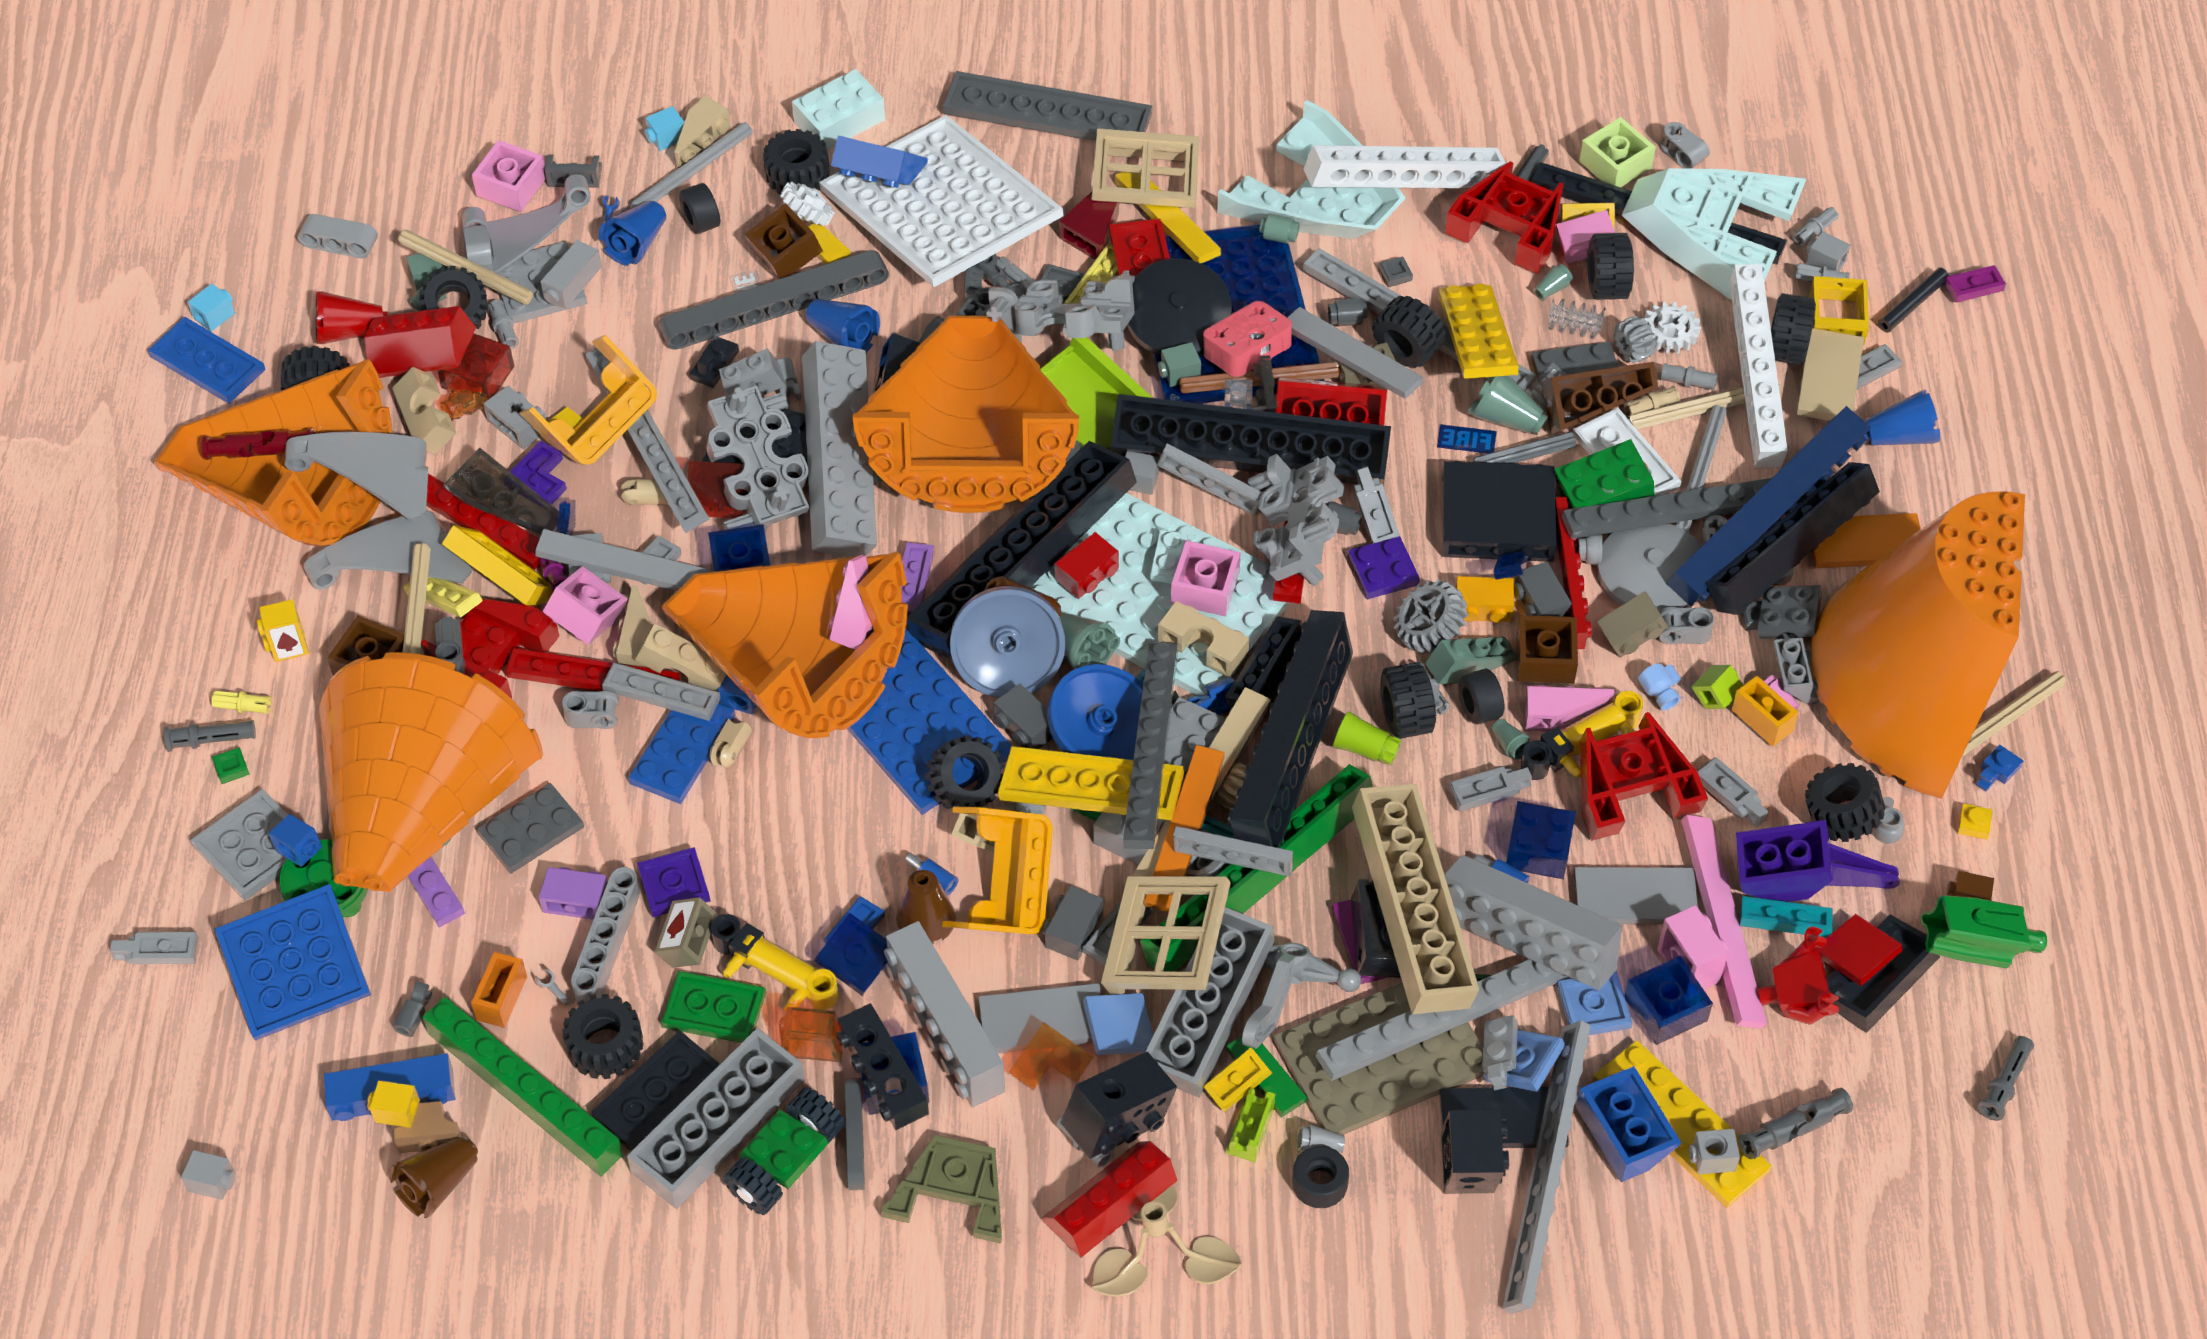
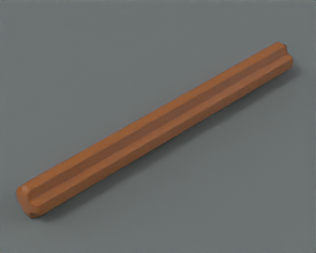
[1179,362,1340,393]

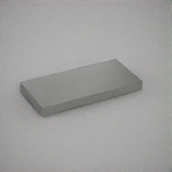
[1574,867,1698,924]
[979,983,1101,1053]

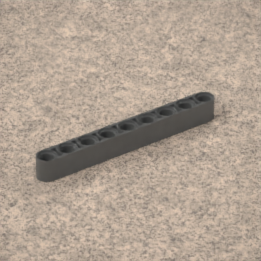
[659,250,889,350]

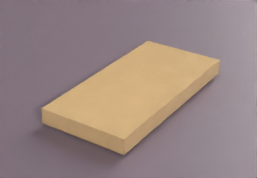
[1796,328,1864,421]

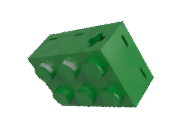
[1555,439,1654,509]

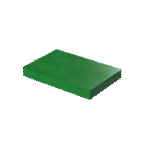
[661,971,767,1043]

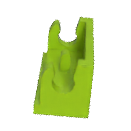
[1226,1089,1275,1162]

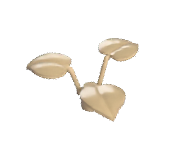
[1091,1185,1242,1297]

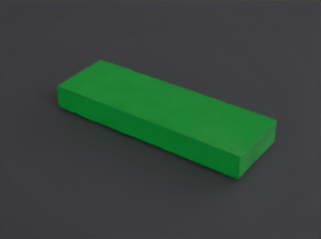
[1227,1036,1307,1118]

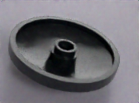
[1127,258,1232,356]

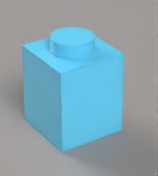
[644,106,684,151]
[188,283,235,332]

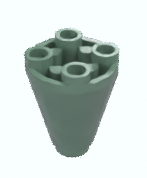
[1468,376,1548,435]
[1060,611,1120,669]

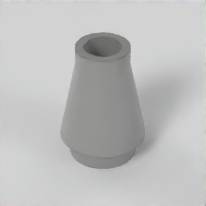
[1297,1124,1345,1153]

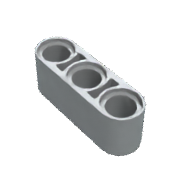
[298,214,378,259]

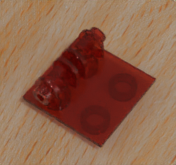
[688,461,744,519]

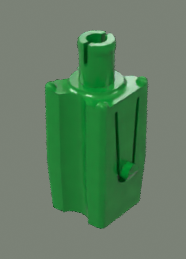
[1920,895,2047,969]

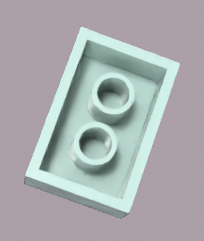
[792,69,886,150]

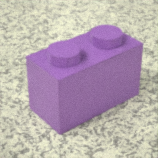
[539,867,608,920]

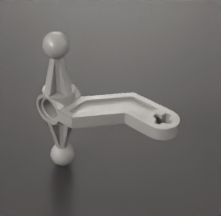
[1242,943,1361,1049]

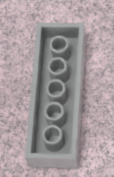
[1094,697,1226,865]
[1444,855,1622,991]
[1146,907,1275,1098]
[884,921,1005,1108]
[627,1028,805,1210]

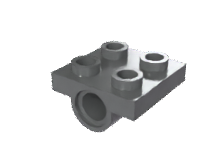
[1757,585,1823,640]

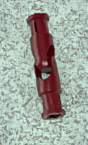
[201,428,315,460]

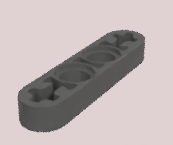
[845,1078,865,1191]

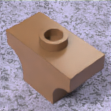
[394,1101,462,1153]

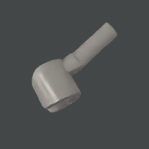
[535,969,570,1006]

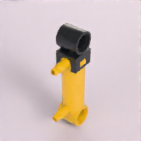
[1521,691,1643,780]
[711,914,839,1014]

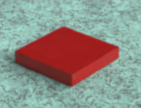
[1816,914,1902,986]

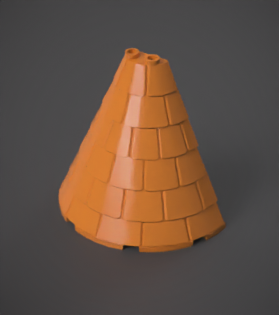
[853,316,1079,513]
[155,359,392,546]
[662,552,908,738]
[319,652,543,892]

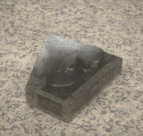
[1253,355,1278,412]

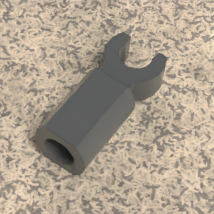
[393,981,432,1037]

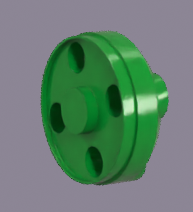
[280,839,368,918]

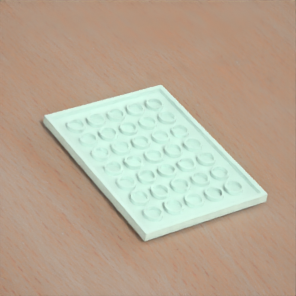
[1031,493,1289,696]

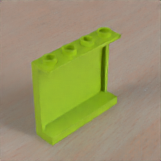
[1040,337,1153,450]

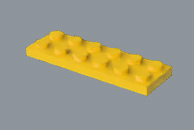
[1439,283,1519,379]
[998,746,1184,820]
[1593,1040,1772,1208]

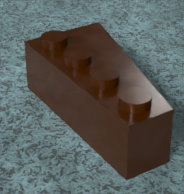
[1541,362,1658,435]

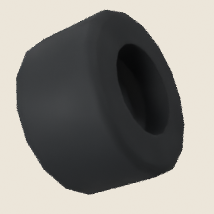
[679,183,721,234]
[1459,668,1505,725]
[1292,1146,1349,1208]

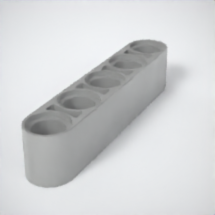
[571,867,640,1002]

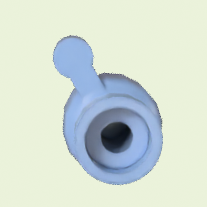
[1638,663,1681,711]

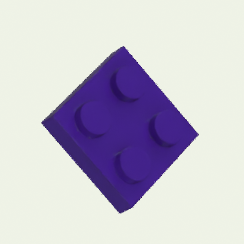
[1347,536,1420,599]
[637,847,711,917]

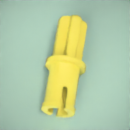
[212,691,271,714]

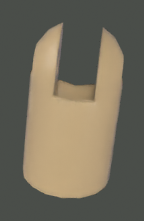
[621,479,669,505]
[709,719,752,768]

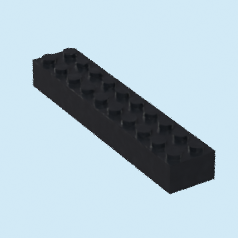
[1111,394,1391,487]
[907,441,1137,661]
[1228,610,1353,848]

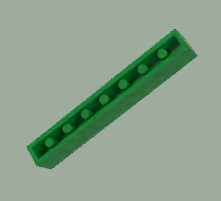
[423,997,623,1177]

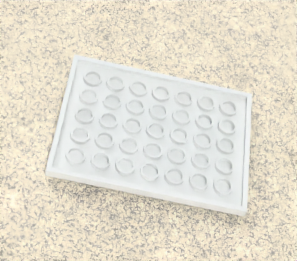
[819,115,1064,287]

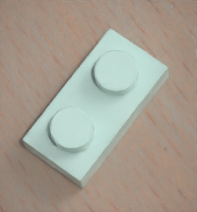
[1151,530,1188,584]

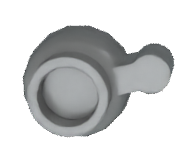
[1578,534,1602,565]
[1872,797,1905,844]

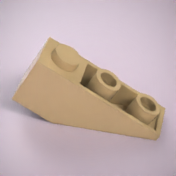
[675,95,731,169]
[613,585,653,668]

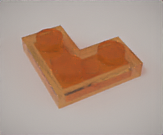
[1008,1022,1094,1091]

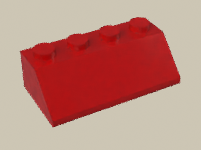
[364,306,476,378]
[1276,378,1387,425]
[1042,1141,1178,1258]

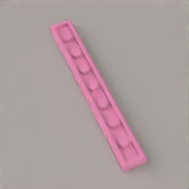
[1681,815,1767,1029]

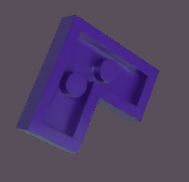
[506,440,567,507]

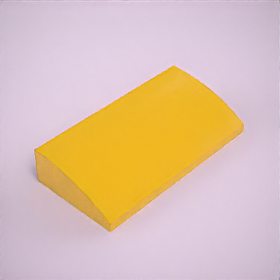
[442,525,554,605]

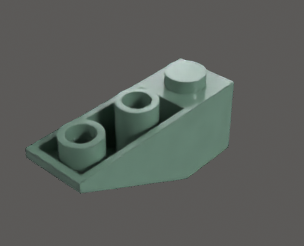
[1425,636,1517,684]

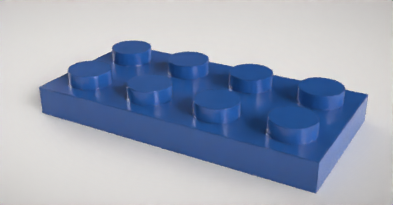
[148,317,266,404]
[629,703,735,804]

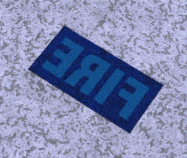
[1437,424,1497,454]

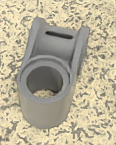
[1660,122,1710,169]
[1659,607,1714,645]
[562,691,619,729]

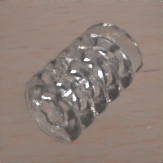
[1548,297,1606,339]

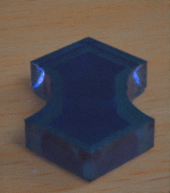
[556,499,576,562]

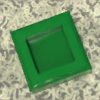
[212,747,250,784]

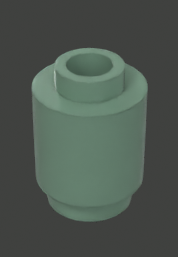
[1260,213,1300,244]

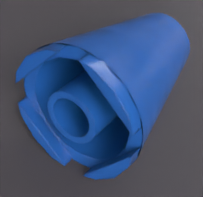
[599,201,666,266]
[806,299,880,353]
[1864,389,1940,446]

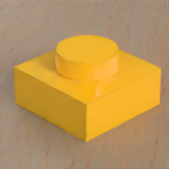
[1958,803,1993,840]

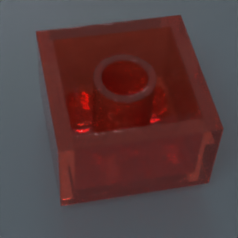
[437,333,515,402]

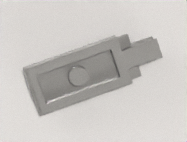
[1354,467,1400,544]
[1697,757,1768,827]
[1449,766,1532,812]
[110,932,198,965]
[1482,1015,1518,1090]

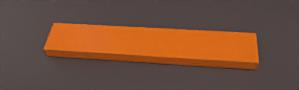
[1144,745,1225,912]

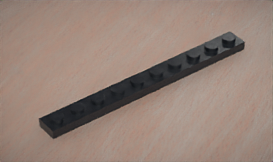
[1531,162,1787,265]

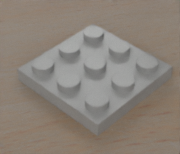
[497,241,588,324]
[190,789,288,901]

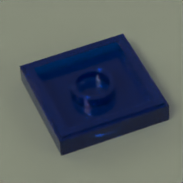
[814,913,888,996]

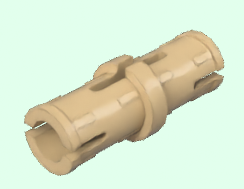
[1624,386,1680,416]

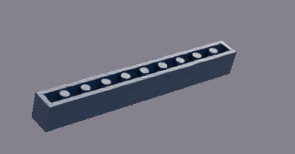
[1667,406,1871,607]

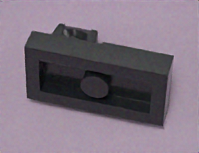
[689,336,739,388]

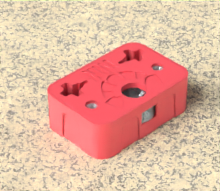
[1203,301,1292,377]

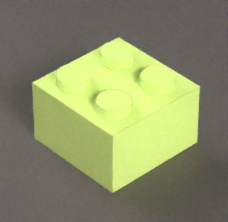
[1579,117,1656,187]

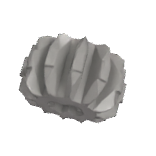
[1613,316,1657,363]

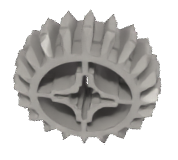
[1393,579,1468,654]

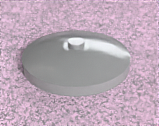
[1597,524,1702,616]

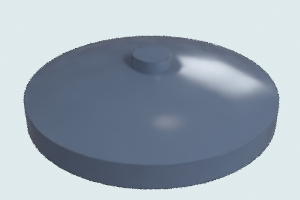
[950,586,1065,698]

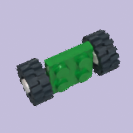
[723,1087,845,1215]

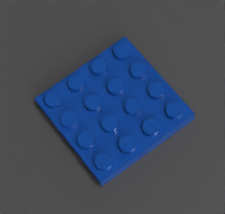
[215,884,371,1041]

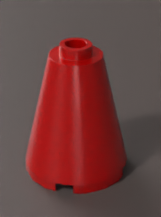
[315,291,388,345]

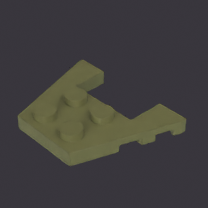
[881,1135,1002,1244]

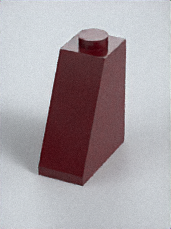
[1059,190,1119,260]

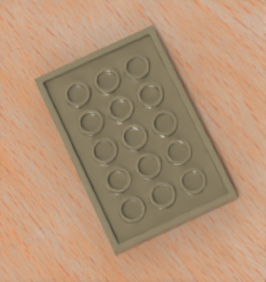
[1273,982,1484,1134]

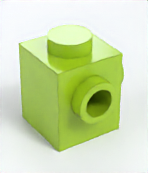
[1692,665,1744,709]

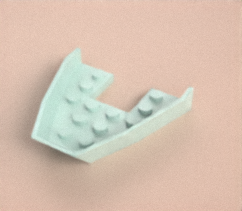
[1217,100,1406,239]
[1622,168,1806,300]

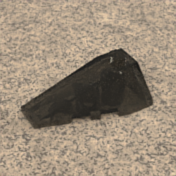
[444,448,565,534]

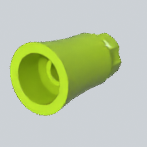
[1333,711,1402,766]

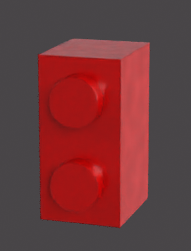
[1055,532,1119,599]

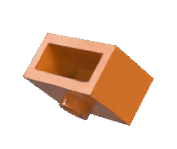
[471,952,527,1028]

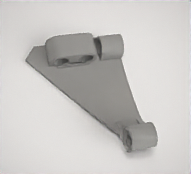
[462,174,591,273]
[284,432,428,521]
[304,511,472,590]

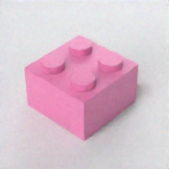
[472,140,546,212]
[1171,540,1241,617]
[543,566,628,645]
[1657,905,1728,997]

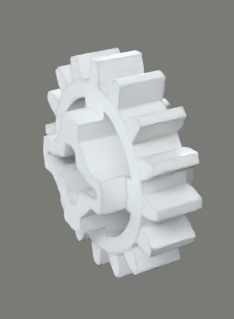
[780,182,835,226]
[1644,302,1701,354]

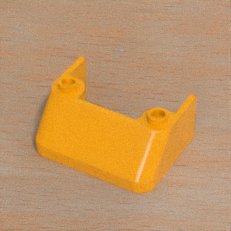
[519,335,657,465]
[942,807,1053,935]

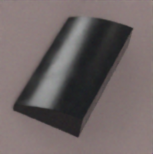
[1827,914,1940,1033]

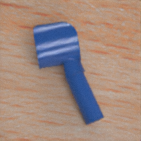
[603,195,620,223]

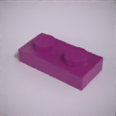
[1945,265,2006,303]

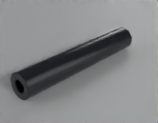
[1878,267,1949,333]

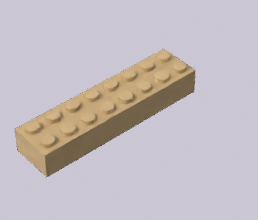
[1352,784,1479,1014]

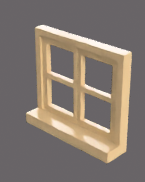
[1092,129,1200,208]
[1101,876,1230,995]

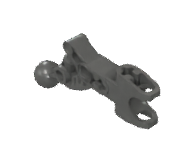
[919,254,1024,343]

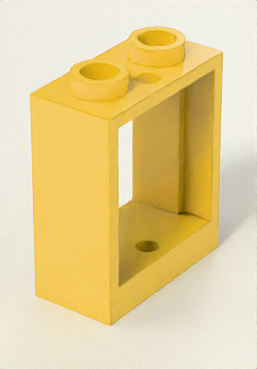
[1809,276,1869,346]

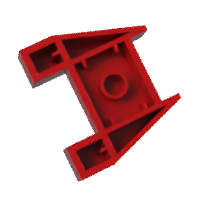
[1445,161,1563,274]
[421,599,560,699]
[1580,712,1708,841]

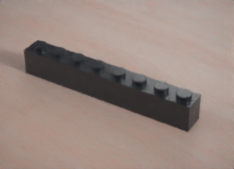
[1706,462,1880,615]

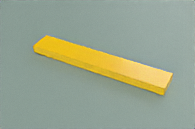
[1115,172,1221,264]

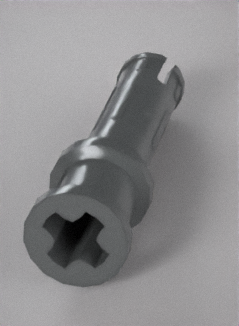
[164,720,256,752]
[1977,1036,2035,1121]

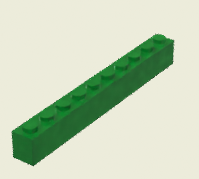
[1140,764,1373,972]

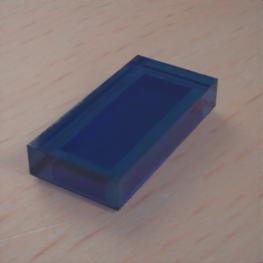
[1493,551,1528,580]

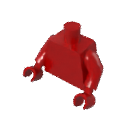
[1758,927,1839,1025]

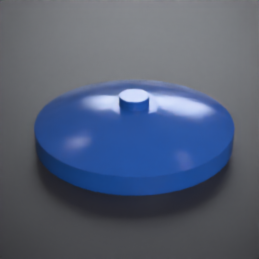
[1047,664,1144,760]

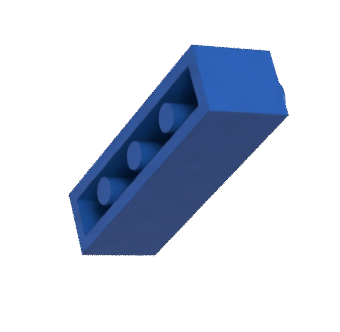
[324,1053,456,1121]

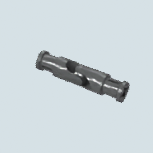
[1739,1088,1853,1159]

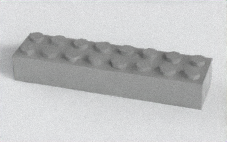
[802,341,877,557]

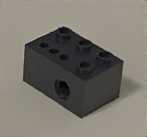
[1061,1051,1177,1159]
[1441,1109,1509,1194]

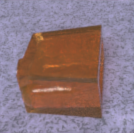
[779,1007,843,1062]

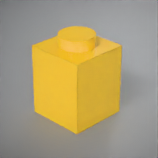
[368,1081,420,1128]

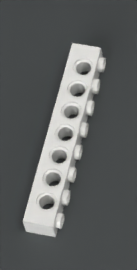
[1303,145,1506,189]
[1729,264,1788,468]

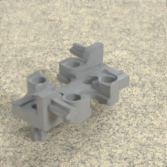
[987,270,1135,351]
[706,386,809,538]
[1248,454,1344,586]

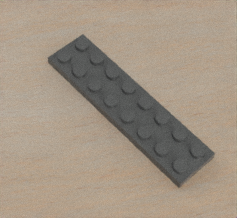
[943,71,1152,141]

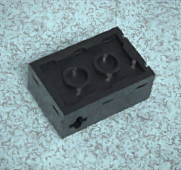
[1351,879,1401,978]

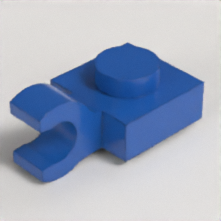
[1187,677,1235,715]
[1976,744,2024,791]

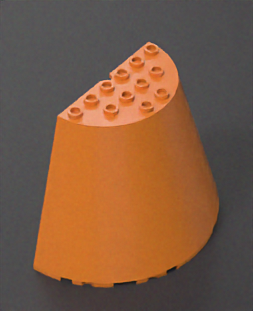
[1810,491,2025,799]

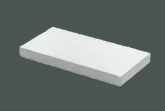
[1573,407,1681,496]

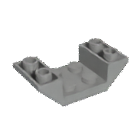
[1773,638,1821,704]

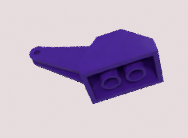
[1736,820,1900,902]

